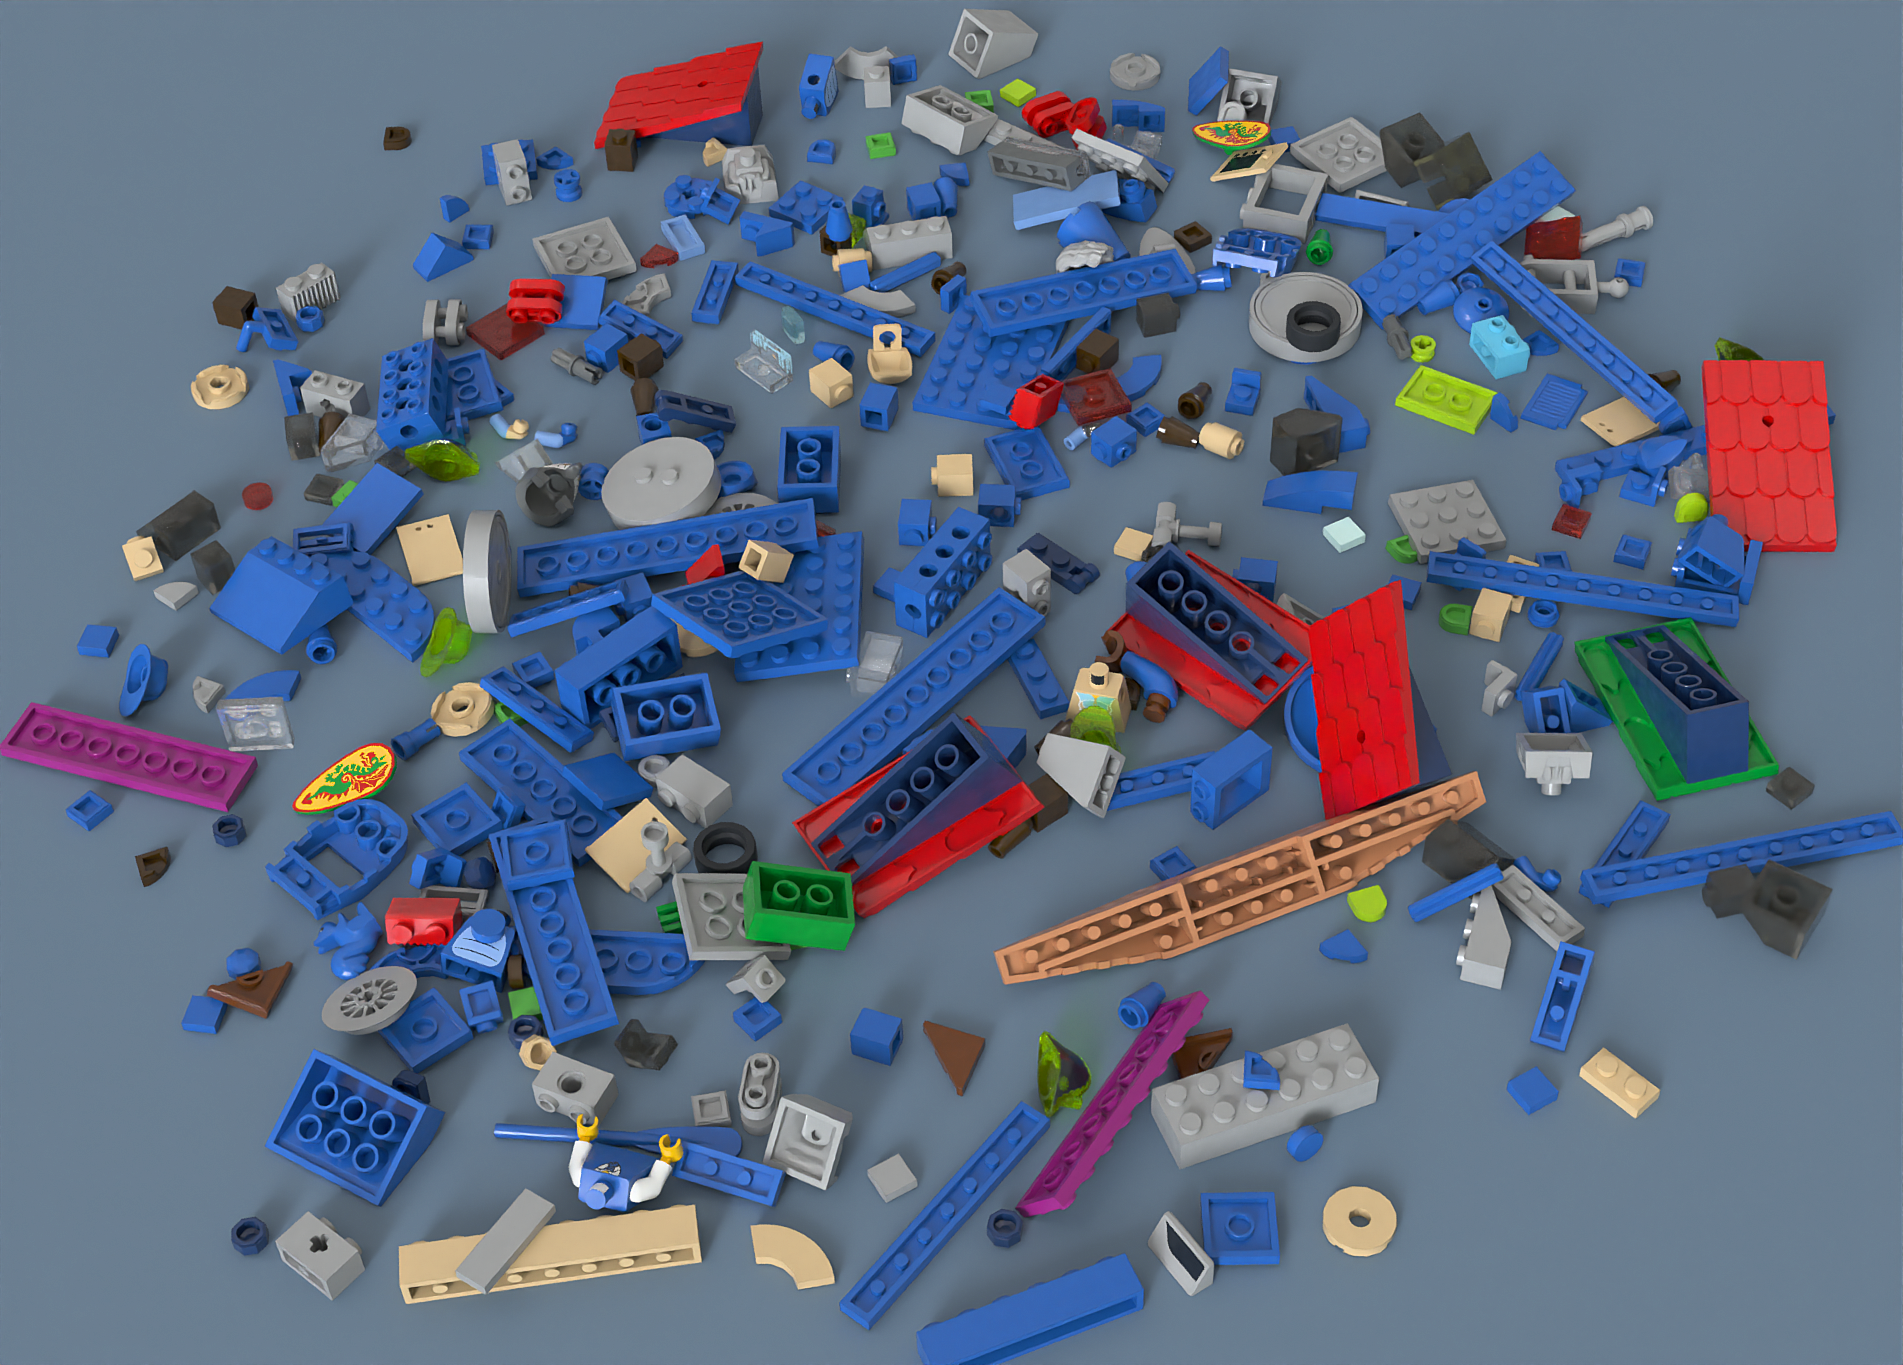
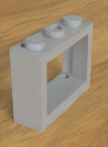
[1240,163,1328,244]

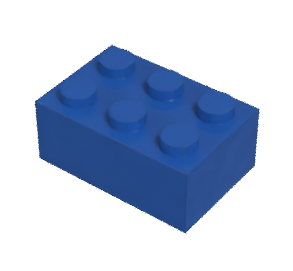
[777,426,841,513]
[611,672,721,761]

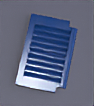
[1520,373,1588,430]

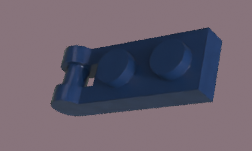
[654,390,736,433]
[1017,533,1100,594]

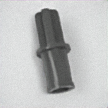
[1382,314,1413,360]
[550,348,603,385]

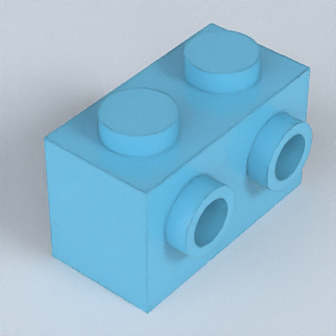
[1469,315,1530,379]

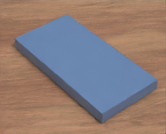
[1013,170,1121,230]

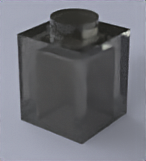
[1136,293,1180,338]
[284,412,321,461]
[190,540,235,595]
[1702,864,1761,919]

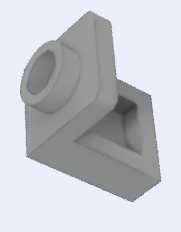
[1481,660,1517,717]

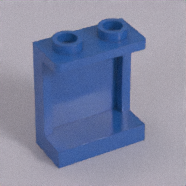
[1671,528,1763,605]

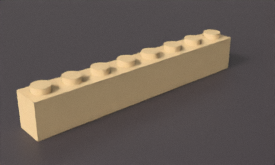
[399,1205,702,1304]

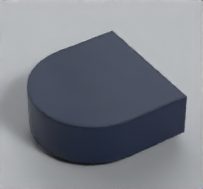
[392,1070,431,1104]

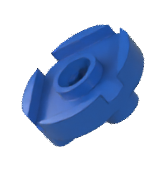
[664,175,713,219]

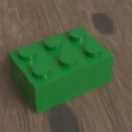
[743,861,855,951]

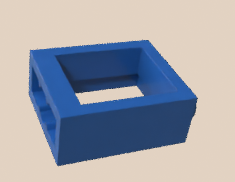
[1190,729,1273,830]

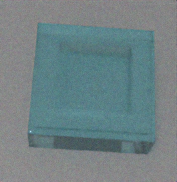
[781,305,805,345]

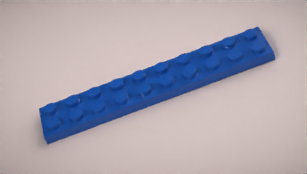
[1348,151,1576,330]
[517,498,819,598]
[782,587,1046,806]

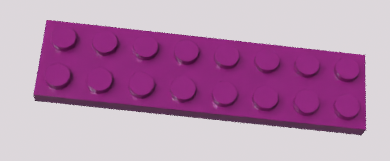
[0,702,258,812]
[1015,990,1209,1218]

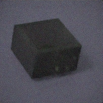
[1413,132,1493,209]

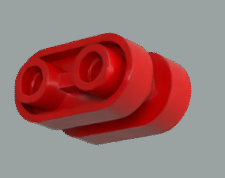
[1022,91,1074,138]
[1065,97,1107,154]
[506,278,565,324]

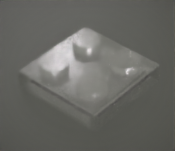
[216,697,295,751]

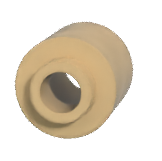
[832,248,872,277]
[1199,422,1244,459]

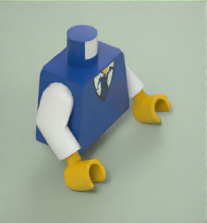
[569,1114,683,1212]

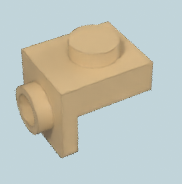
[122,536,164,581]

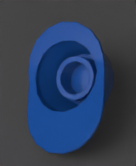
[119,644,168,717]

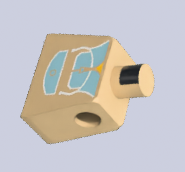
[1065,662,1131,733]

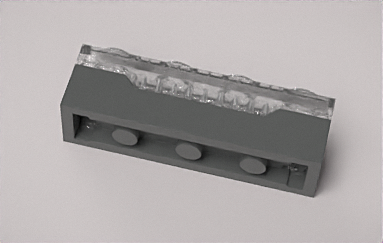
[987,137,1092,191]

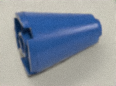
[1057,201,1131,261]

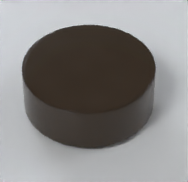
[508,954,526,989]

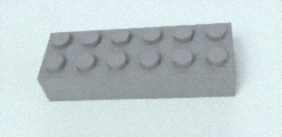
[1151,1023,1379,1169]

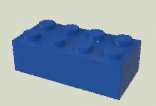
[554,606,683,730]

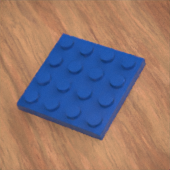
[651,570,829,658]

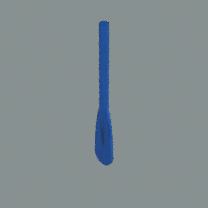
[494,1123,742,1157]

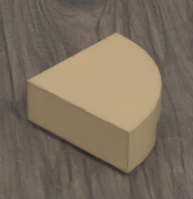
[703,137,727,167]

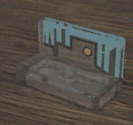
[734,330,793,394]

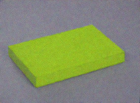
[1395,365,1497,435]

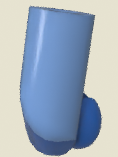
[534,423,578,448]

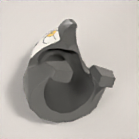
[515,462,583,527]

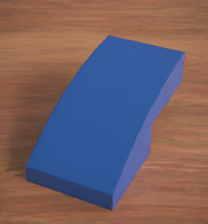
[1112,100,1165,133]

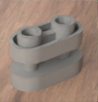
[423,299,468,345]
[738,1052,782,1136]

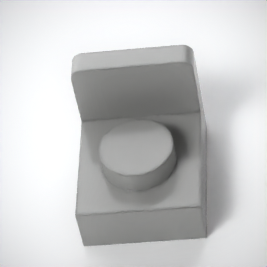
[725,955,785,1003]

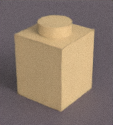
[809,358,854,408]
[931,454,973,497]
[738,540,794,583]
[1469,588,1513,642]

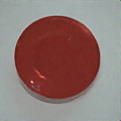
[242,482,273,510]

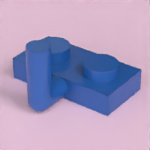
[236,307,298,352]

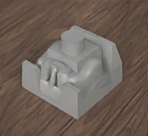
[722,145,779,204]
[1516,733,1593,795]
[762,1094,853,1191]

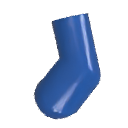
[1513,856,1561,893]

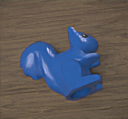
[313,902,383,980]

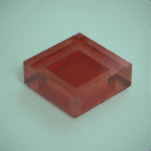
[1552,504,1592,539]

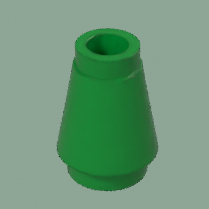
[1306,229,1333,265]

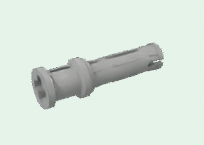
[1572,206,1653,253]

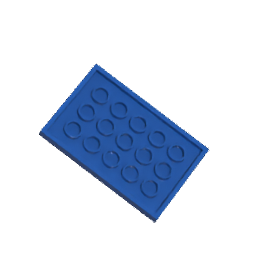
[912,295,1069,430]
[734,531,864,682]

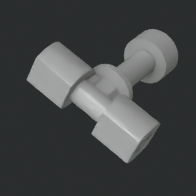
[1152,502,1222,555]
[629,821,692,902]

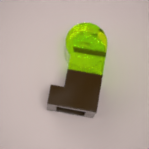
[819,213,866,256]

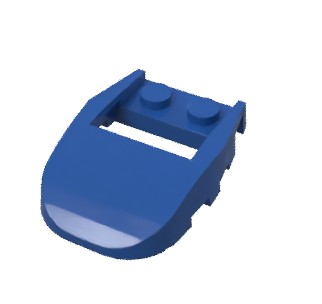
[1212,228,1302,277]
[265,799,408,920]

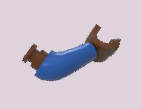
[1095,630,1179,723]

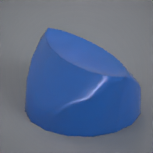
[1636,436,1687,479]
[717,461,758,499]

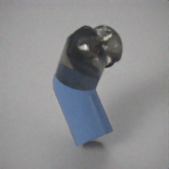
[1064,422,1103,450]

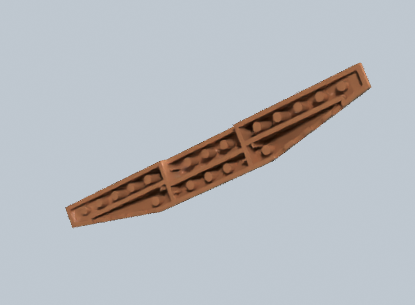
[993,771,1486,985]

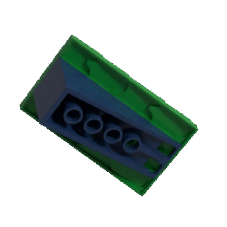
[1574,617,1779,801]

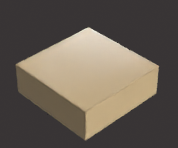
[1114,527,1153,561]

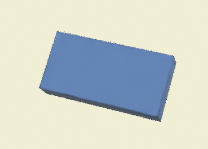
[660,215,705,261]

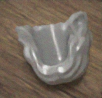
[1056,240,1114,274]

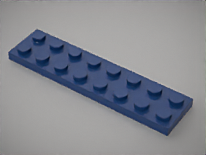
[970,249,1197,337]
[489,814,619,1046]

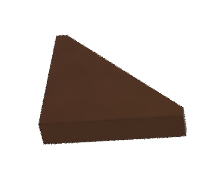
[207,961,293,1019]
[923,1021,985,1096]
[1171,1028,1233,1080]

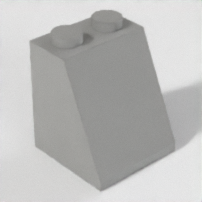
[948,9,1038,79]

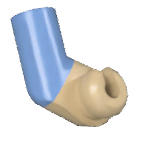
[489,414,529,440]

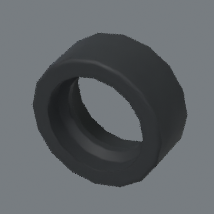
[1286,301,1341,352]
[693,822,758,874]

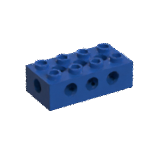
[376,338,449,455]
[893,507,993,638]

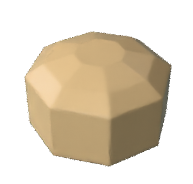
[519,1034,557,1070]

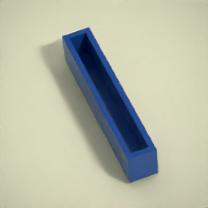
[916,1253,1144,1365]

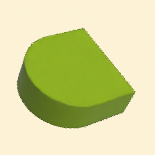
[1674,493,1709,523]
[1347,885,1387,922]

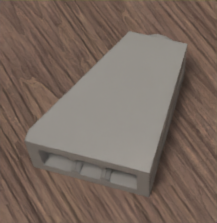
[1036,733,1126,818]

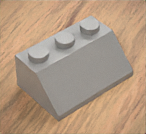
[902,85,998,155]
[863,216,953,270]

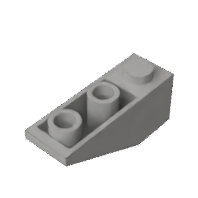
[1456,885,1512,990]

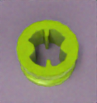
[1410,335,1436,363]

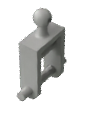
[1520,255,1629,317]

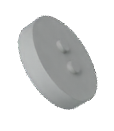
[1249,272,1363,363]
[601,437,721,530]
[463,510,511,633]

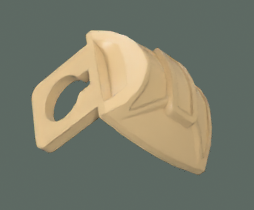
[867,324,912,384]

